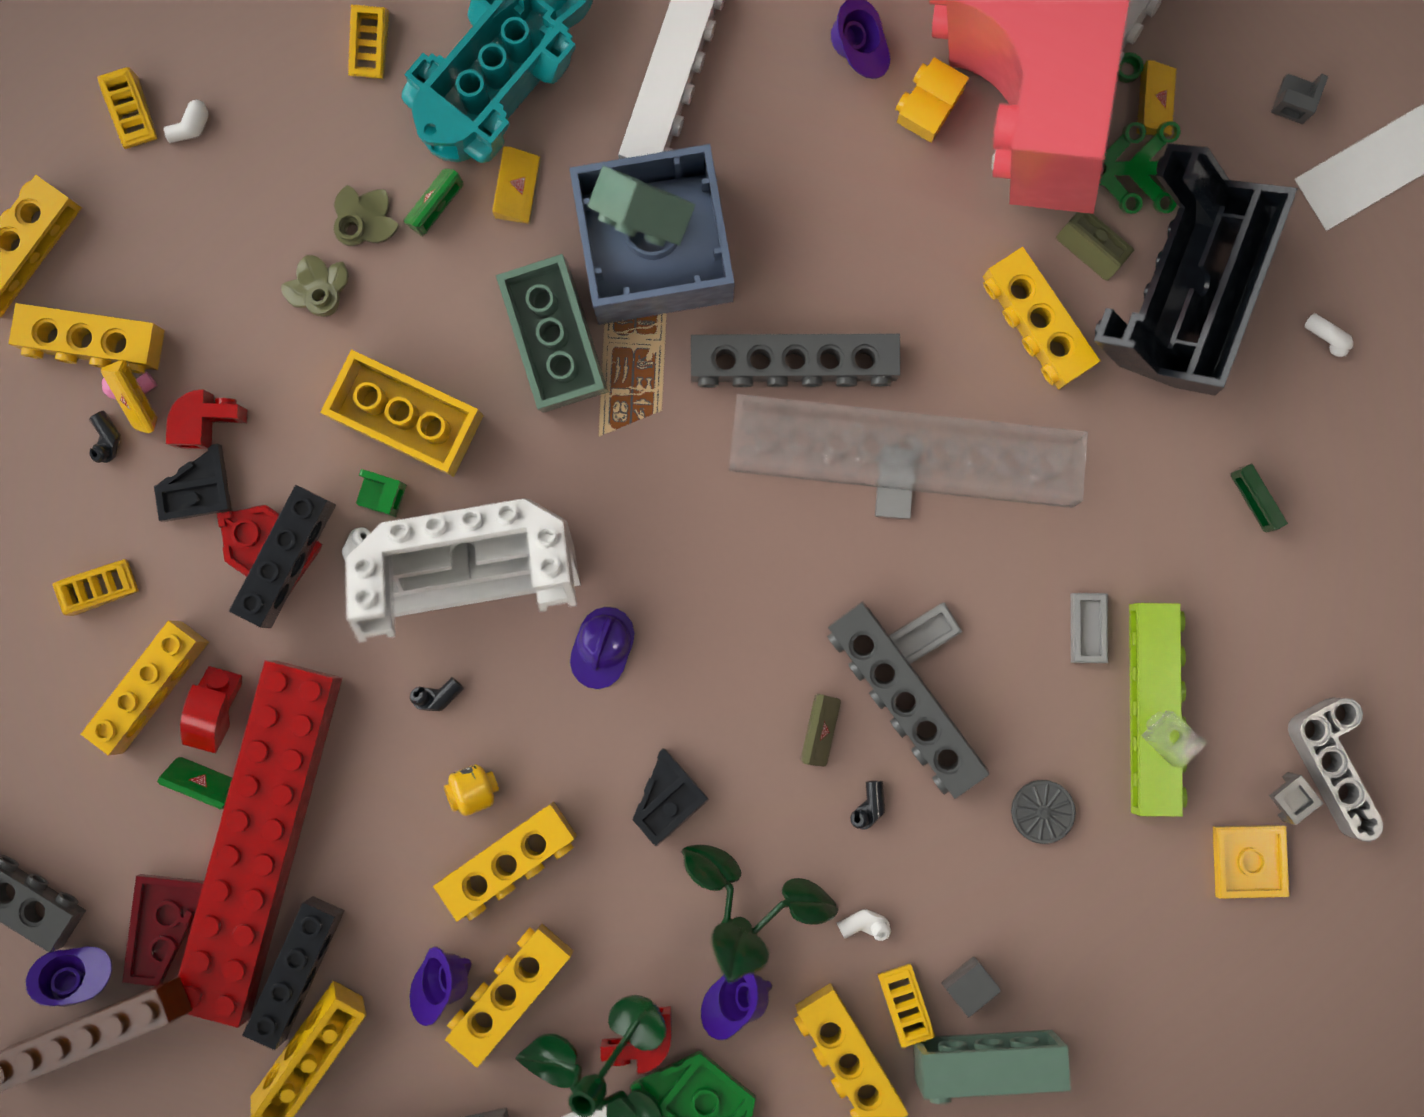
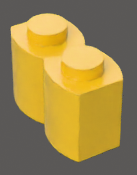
[895,57,969,143]

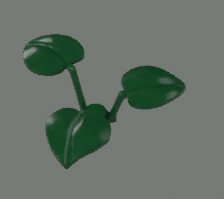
[681,845,838,983]
[515,995,666,1117]

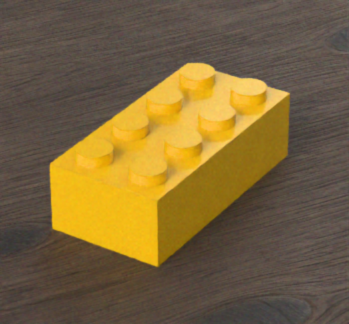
[320,349,484,477]

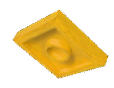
[1213,825,1290,899]

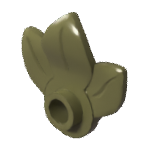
[334,185,399,246]
[281,255,349,317]

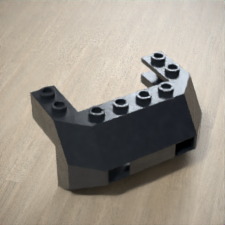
[1094,143,1298,396]

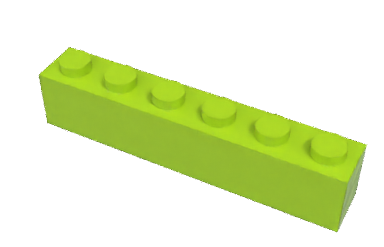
[1129,603,1188,817]

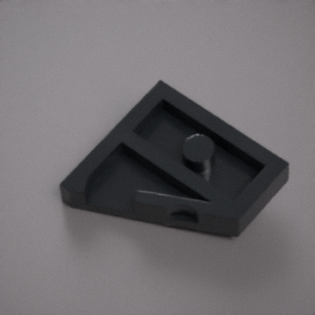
[154,443,232,522]
[632,748,709,847]

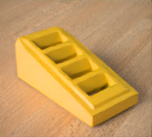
[348,4,389,79]
[97,67,158,149]
[52,559,139,616]
[877,963,935,1048]

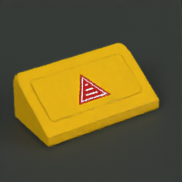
[1137,60,1177,137]
[492,146,540,224]
[100,359,158,433]

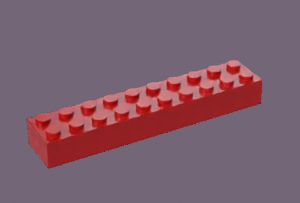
[178,660,342,1028]

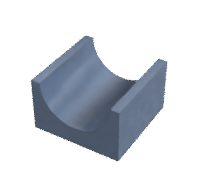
[569,144,734,325]

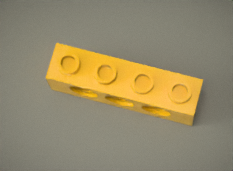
[0,174,82,317]
[983,246,1101,390]
[8,303,165,374]
[80,620,209,756]
[433,801,577,921]
[445,924,573,1068]
[250,980,366,1117]
[794,983,909,1117]

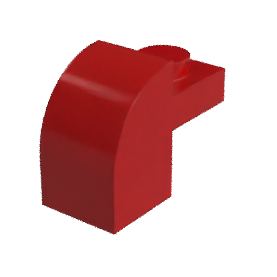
[166,389,248,449]
[180,666,243,754]
[600,1006,672,1074]

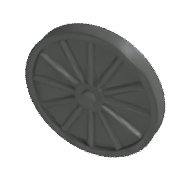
[1011,780,1076,844]

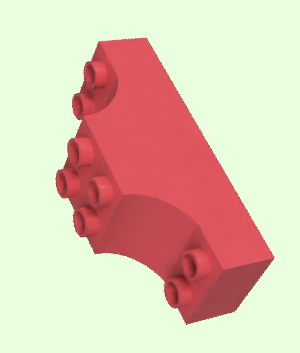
[930,0,1129,214]

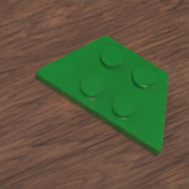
[630,1050,756,1117]

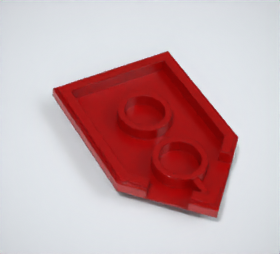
[217,505,323,593]

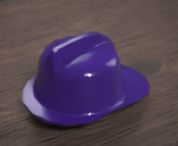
[831,0,891,79]
[570,607,635,689]
[25,947,112,1007]
[409,947,472,1026]
[701,973,772,1040]

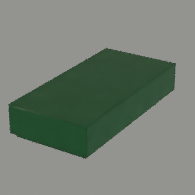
[1230,463,1288,532]

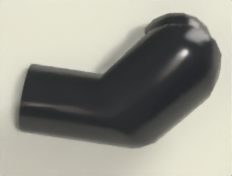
[89,411,121,463]
[410,677,464,711]
[850,781,885,830]

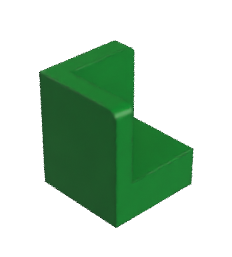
[356,469,407,517]

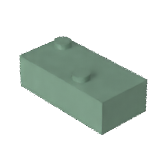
[496,254,609,413]
[913,1030,1071,1104]

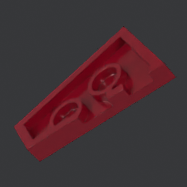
[122,874,204,986]

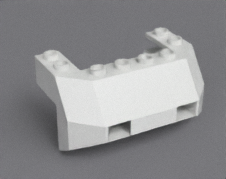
[346,499,580,642]

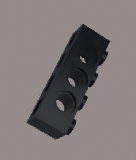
[229,485,336,628]
[242,896,345,1050]

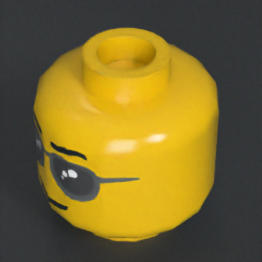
[444,764,499,816]

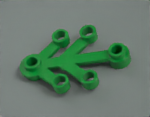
[1099,121,1181,214]

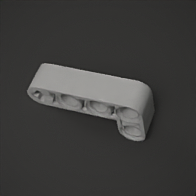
[1288,697,1383,842]

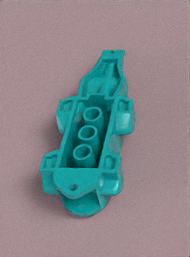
[402,0,593,163]

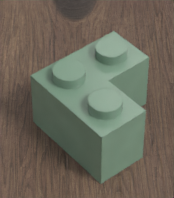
[588,165,696,247]

